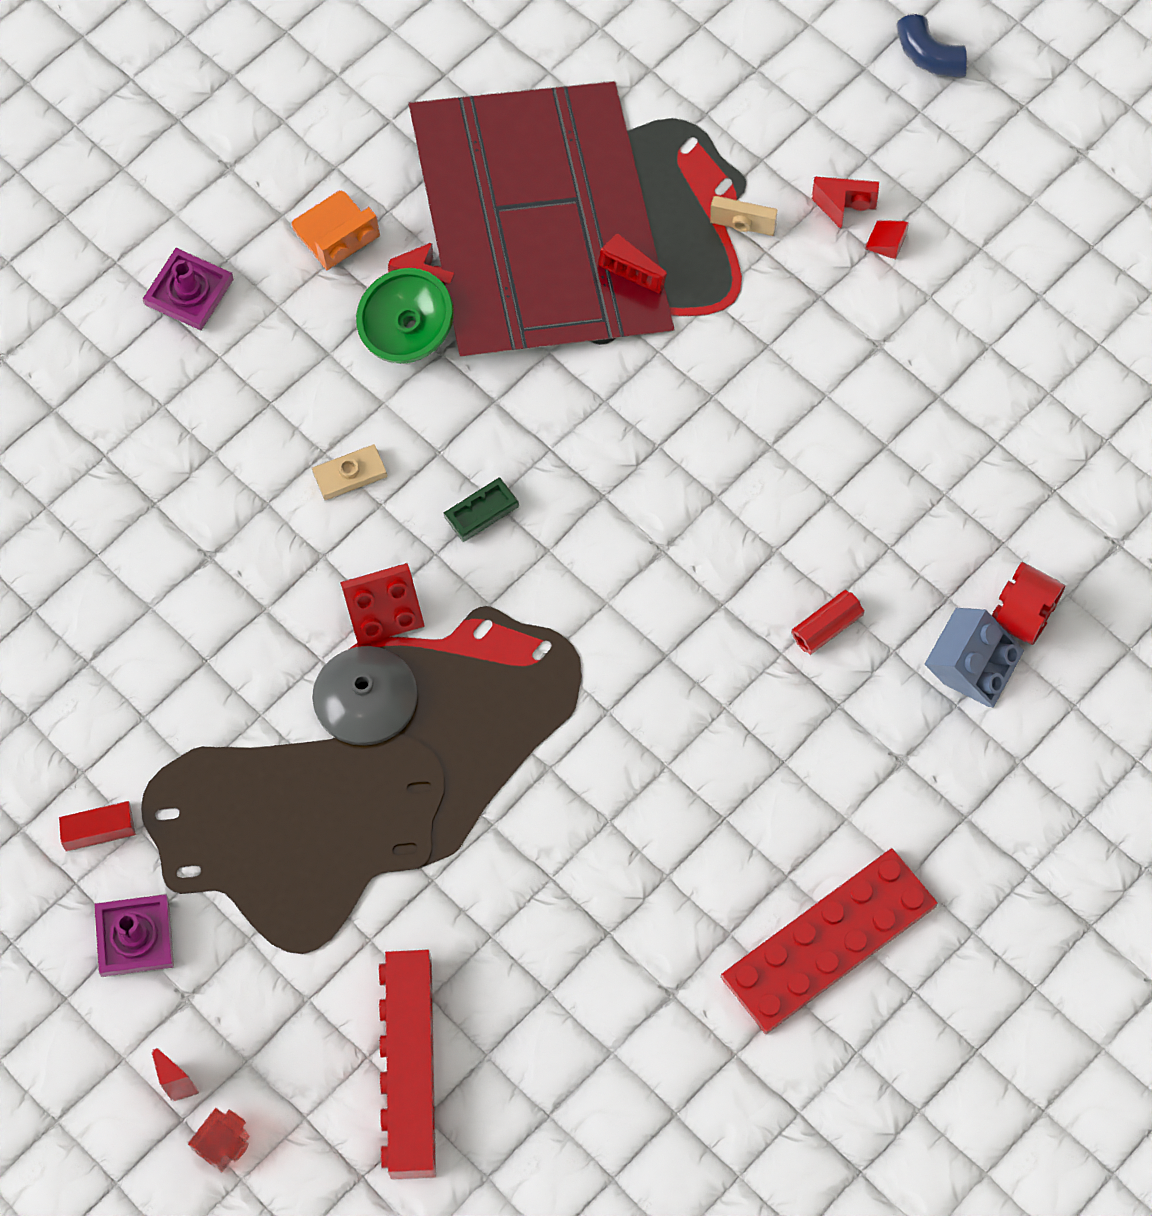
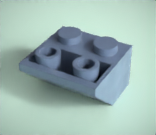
[924,608,1024,708]

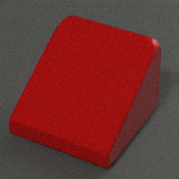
[865,220,909,260]

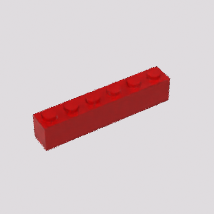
[379,950,436,1179]

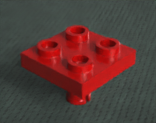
[340,563,425,646]

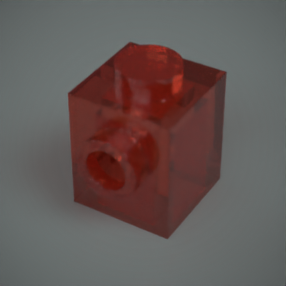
[187,1107,250,1173]

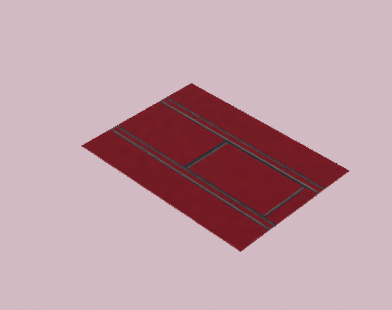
[408,81,675,357]

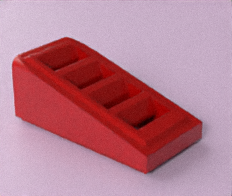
[598,234,667,294]

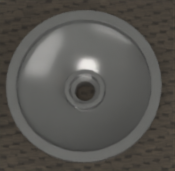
[312,646,418,745]

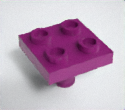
[142,248,234,331]
[94,894,174,977]

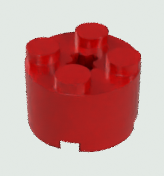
[992,561,1065,645]

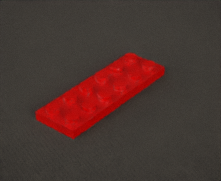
[721,848,938,1035]

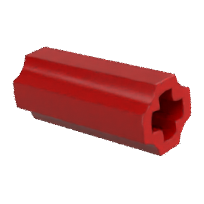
[791,589,865,655]

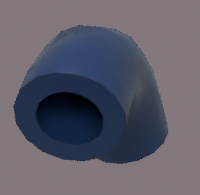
[897,14,967,77]

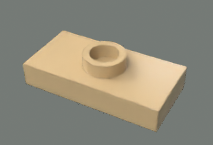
[710,196,778,236]
[312,444,387,501]

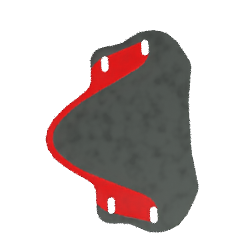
[589,118,746,345]

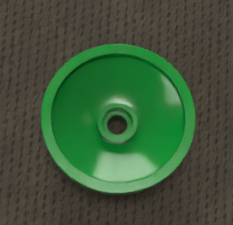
[356,268,454,364]

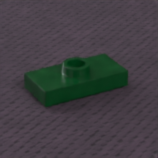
[443,477,519,543]

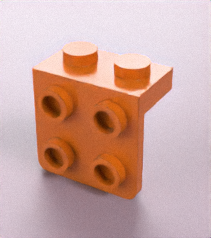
[292,191,380,270]

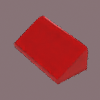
[59,801,136,851]
[151,1048,199,1101]

